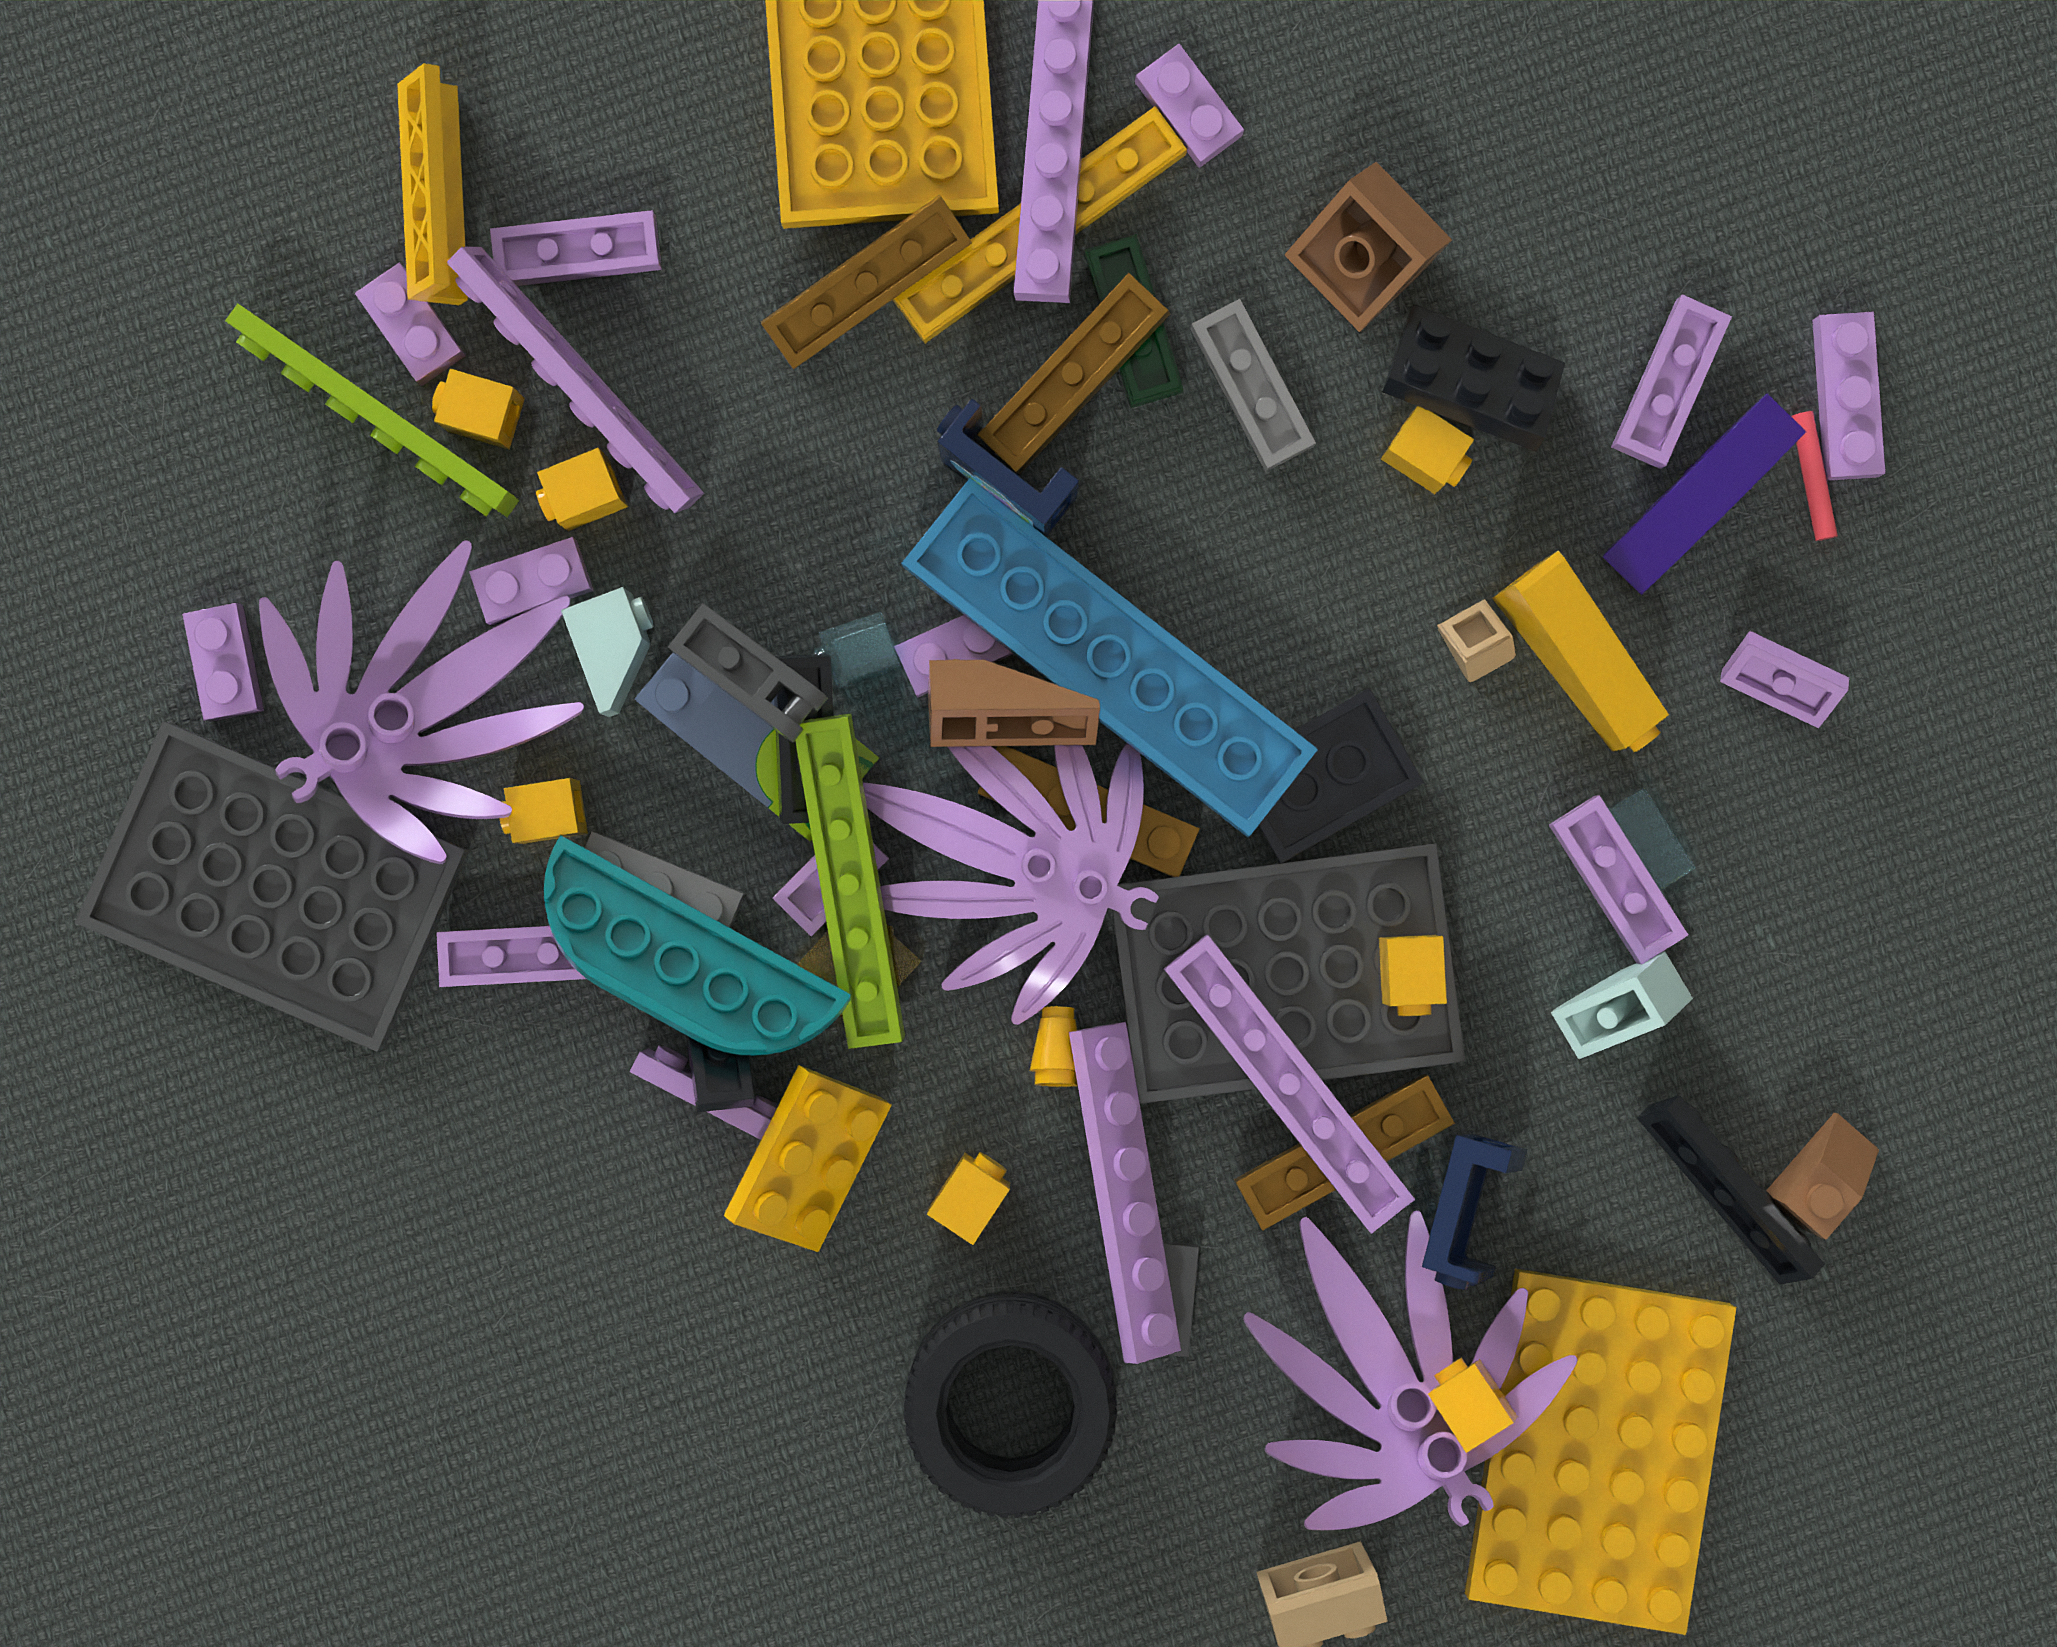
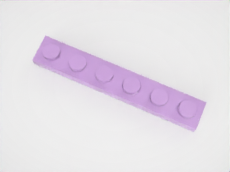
[1014,0,1094,303]
[447,247,704,513]
[1163,935,1415,1234]
[1069,1022,1181,1364]

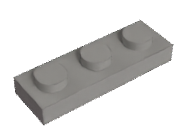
[1190,299,1316,472]
[585,832,745,928]

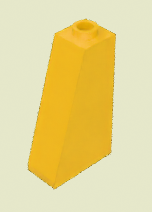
[1492,550,1669,752]

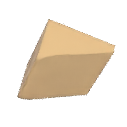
[1437,599,1516,682]

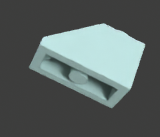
[561,587,654,717]
[1551,951,1693,1059]

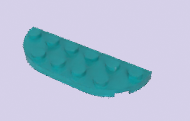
[544,835,851,1055]

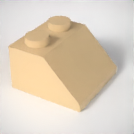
[1256,1541,1388,1647]

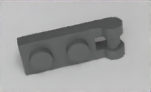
[668,603,828,743]

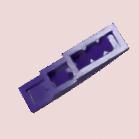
[1603,393,1806,595]

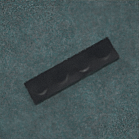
[1637,1095,1825,1285]

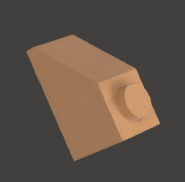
[1766,1112,1879,1240]

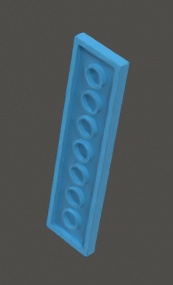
[901,478,1318,837]

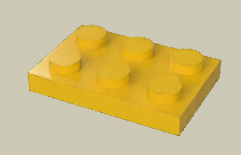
[724,1065,892,1252]

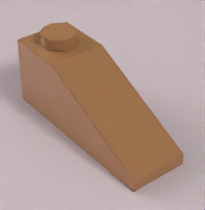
[928,659,1100,747]

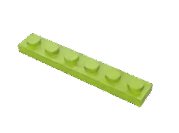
[225,303,520,518]
[795,714,905,1049]

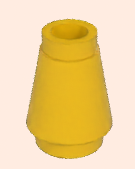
[1029,1006,1078,1087]

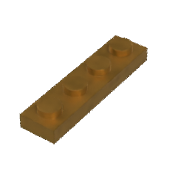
[761,195,972,369]
[978,273,1170,475]
[977,746,1200,877]
[1234,1074,1455,1231]

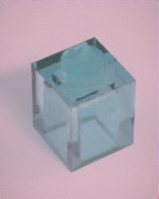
[814,612,902,689]

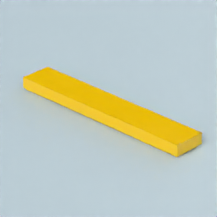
[893,106,1187,344]

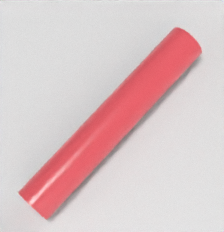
[1791,411,1838,541]

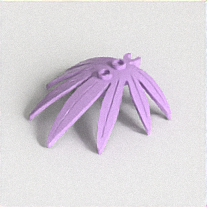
[259,540,584,864]
[863,743,1159,1025]
[1243,1211,1578,1530]

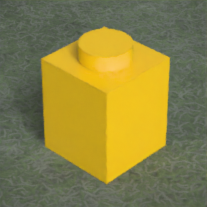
[432,369,525,450]
[1381,406,1474,494]
[536,448,628,531]
[499,778,588,844]
[1379,935,1447,1016]
[927,1152,1010,1245]
[1428,1357,1518,1453]

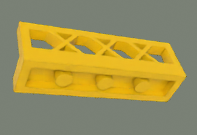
[397,63,468,305]

